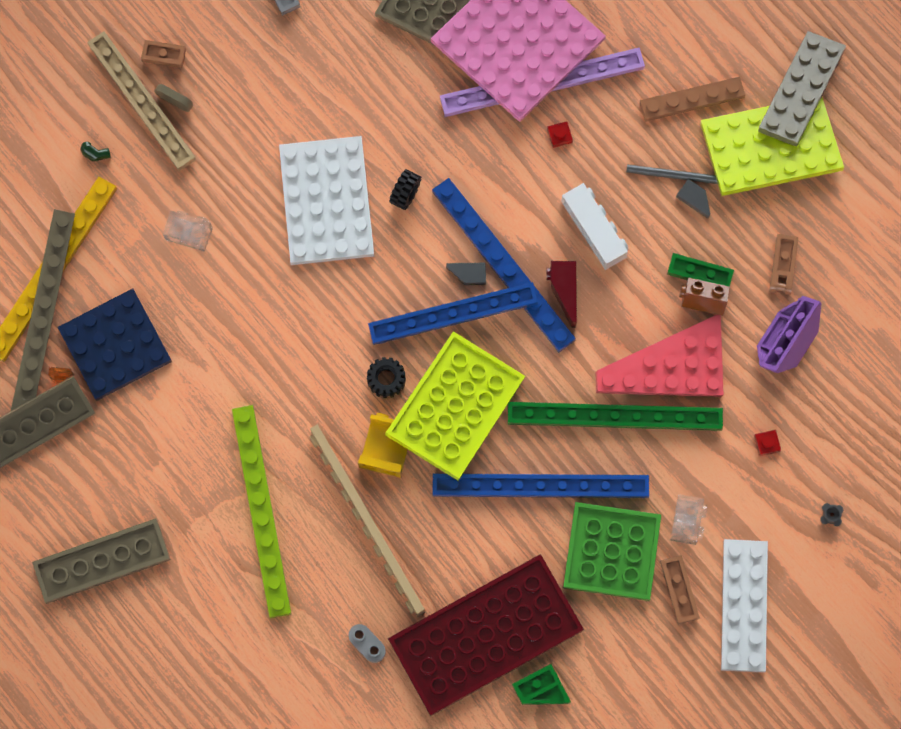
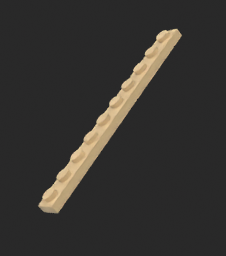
[309,424,425,617]

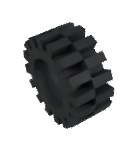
[389,169,422,210]
[367,357,406,398]

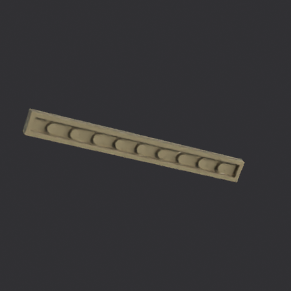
[11,209,75,411]

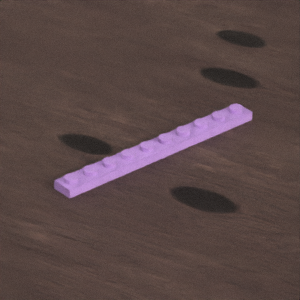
[440,48,645,117]

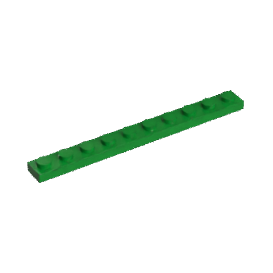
[508,402,723,431]

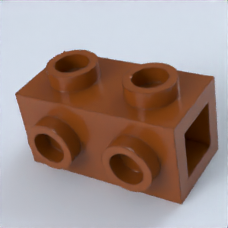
[679,277,730,316]

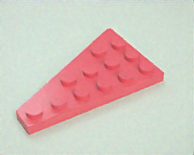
[595,315,724,397]

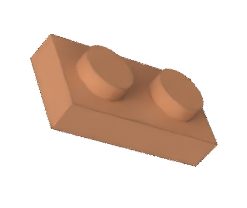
[141,40,186,68]

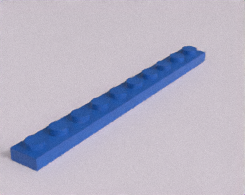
[432,178,576,353]
[433,474,649,498]

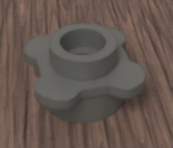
[820,503,844,526]

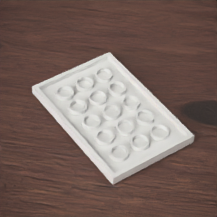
[279,136,374,265]

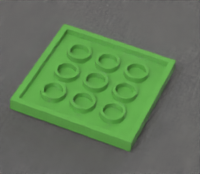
[563,502,661,601]

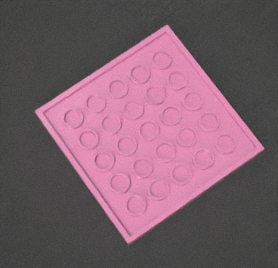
[431,0,606,122]

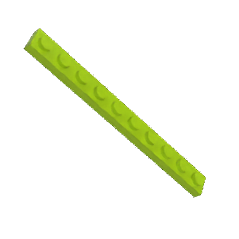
[232,405,291,618]

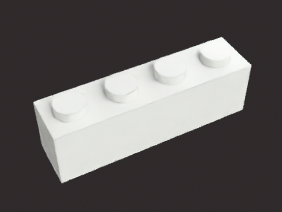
[561,183,629,270]

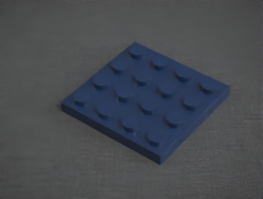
[58,288,172,401]

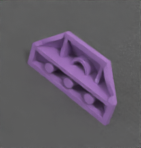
[757,296,821,373]

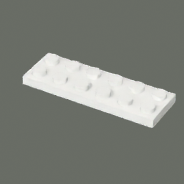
[721,539,768,673]

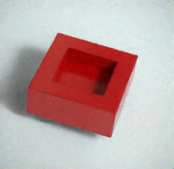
[547,121,573,148]
[754,430,781,456]

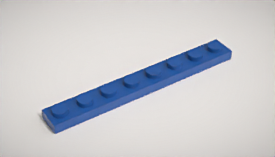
[368,282,538,345]

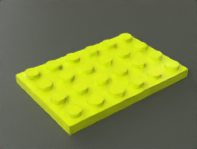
[701,98,844,196]
[385,331,525,481]

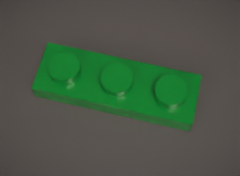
[667,253,734,287]

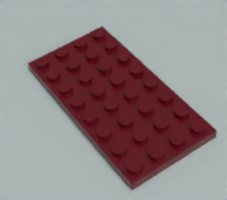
[388,554,584,716]

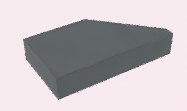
[676,179,710,218]
[446,262,486,285]

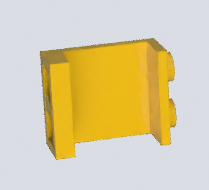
[358,413,408,478]

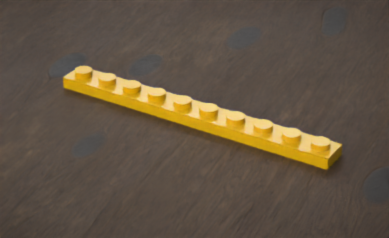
[0,176,117,362]

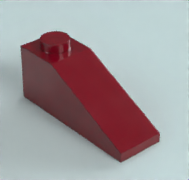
[546,261,577,328]

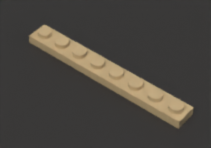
[87,31,196,171]

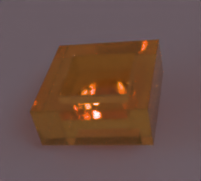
[48,367,74,384]

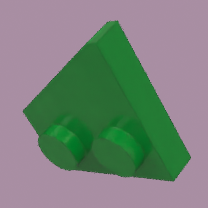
[512,664,571,705]

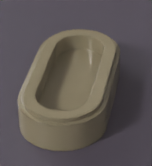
[154,84,193,112]

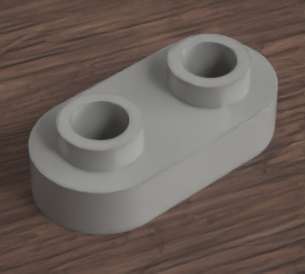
[349,624,386,663]

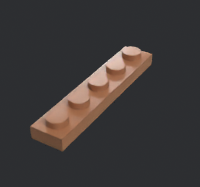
[640,76,745,122]

